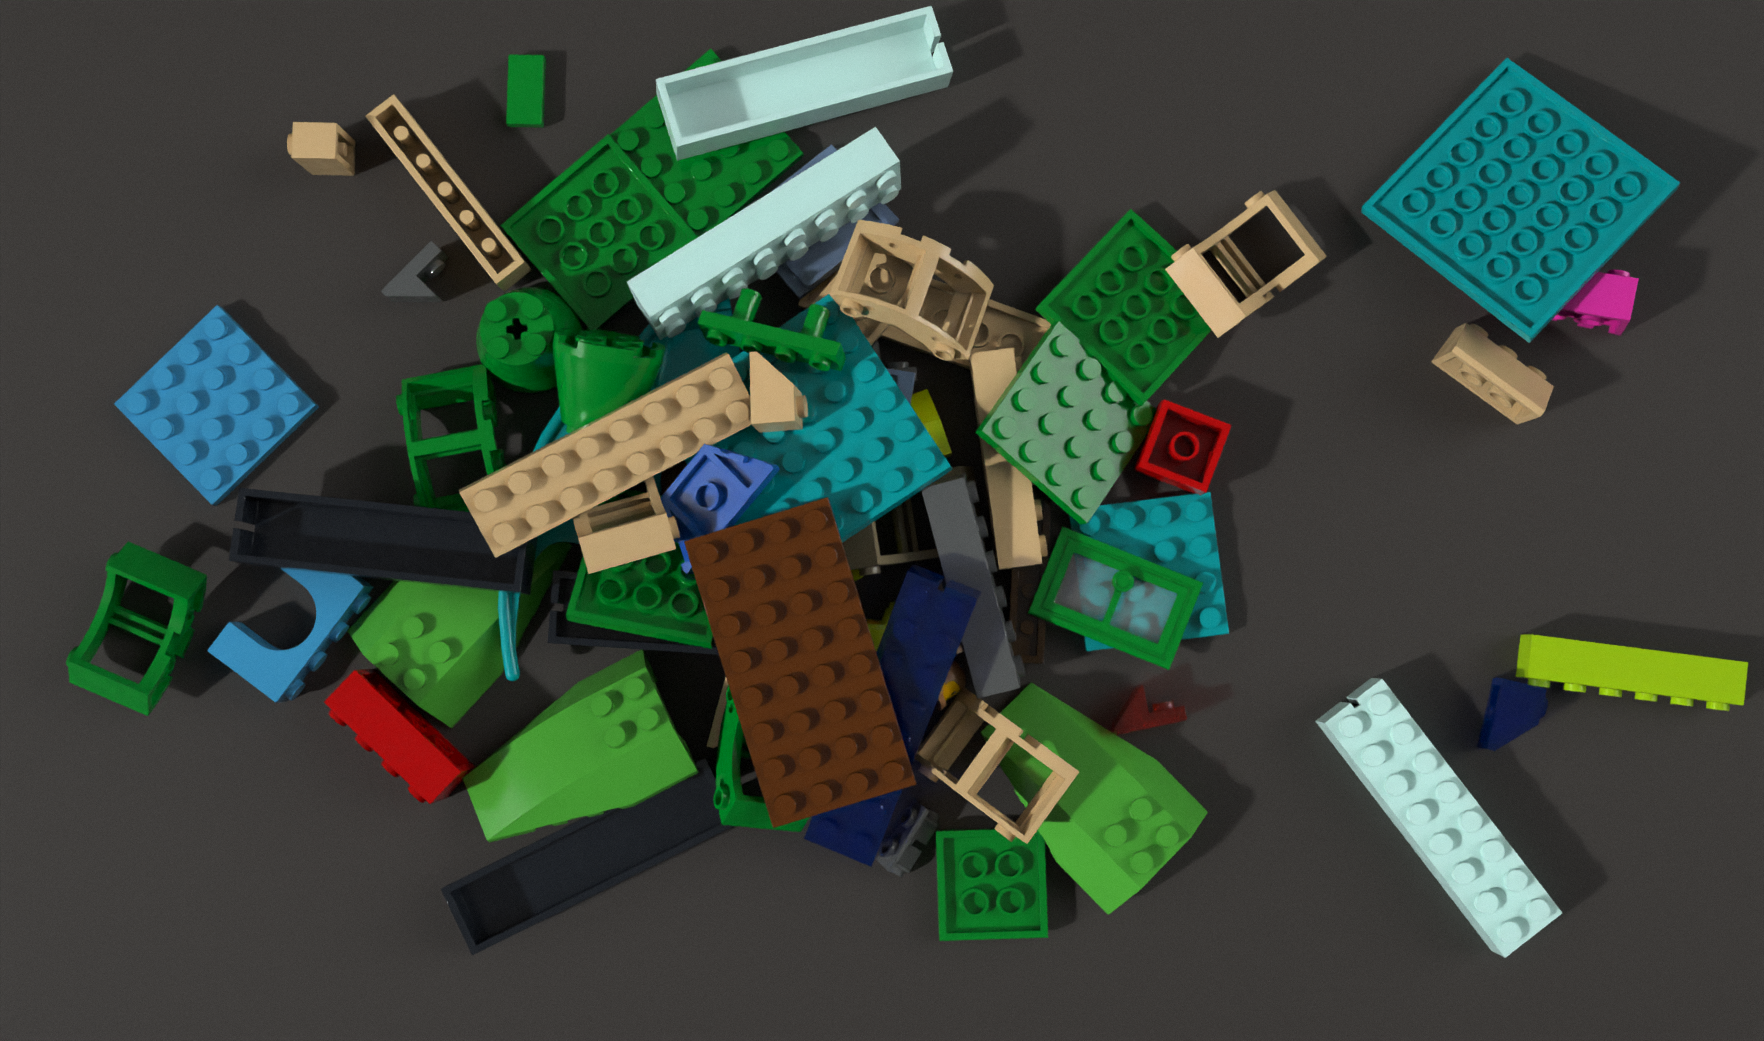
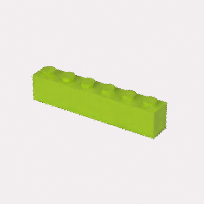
[1516,634,1748,711]

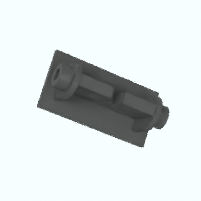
[876,799,940,878]

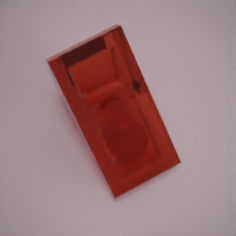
[1111,684,1187,735]

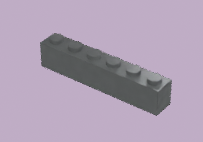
[921,473,1025,699]

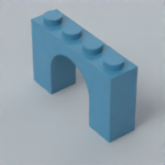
[207,568,374,703]

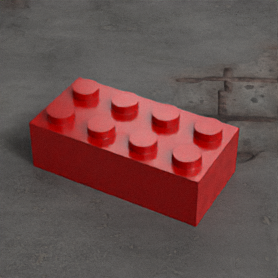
[324,669,476,804]

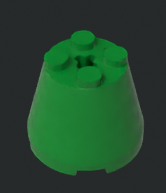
[476,287,584,395]
[552,328,665,433]

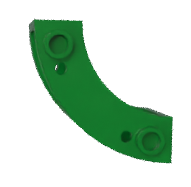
[396,364,506,512]
[66,541,207,716]
[713,685,810,832]

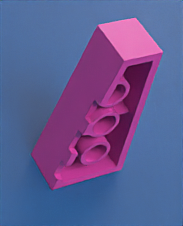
[1552,269,1639,336]

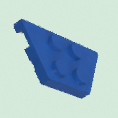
[660,444,780,574]

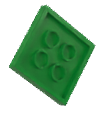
[936,828,1048,941]

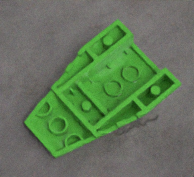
[347,542,573,728]
[463,650,699,843]
[980,682,1208,915]

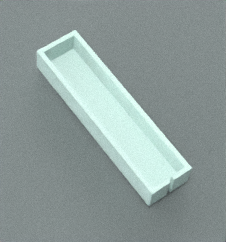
[656,6,953,161]
[627,127,901,340]
[1315,678,1562,958]

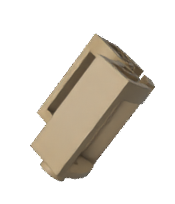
[1165,190,1327,338]
[830,220,994,361]
[573,476,680,574]
[913,688,1079,844]

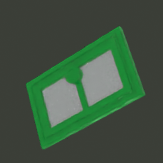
[1028,526,1203,670]

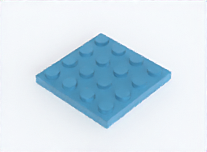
[114,305,319,506]

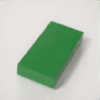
[506,54,546,128]

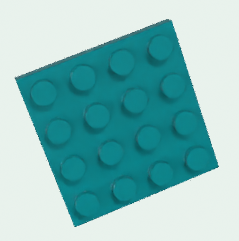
[1068,492,1229,651]

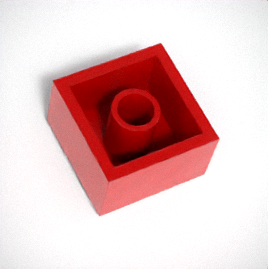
[1133,399,1232,495]

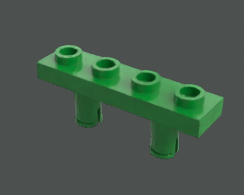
[698,288,846,371]

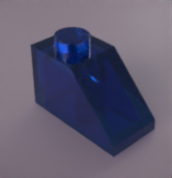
[1477,678,1548,751]

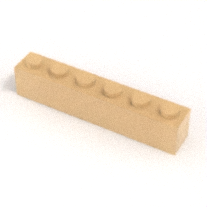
[366,94,532,292]
[969,348,1048,570]

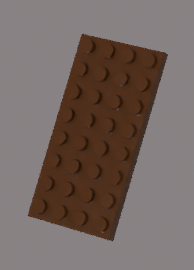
[684,497,917,828]

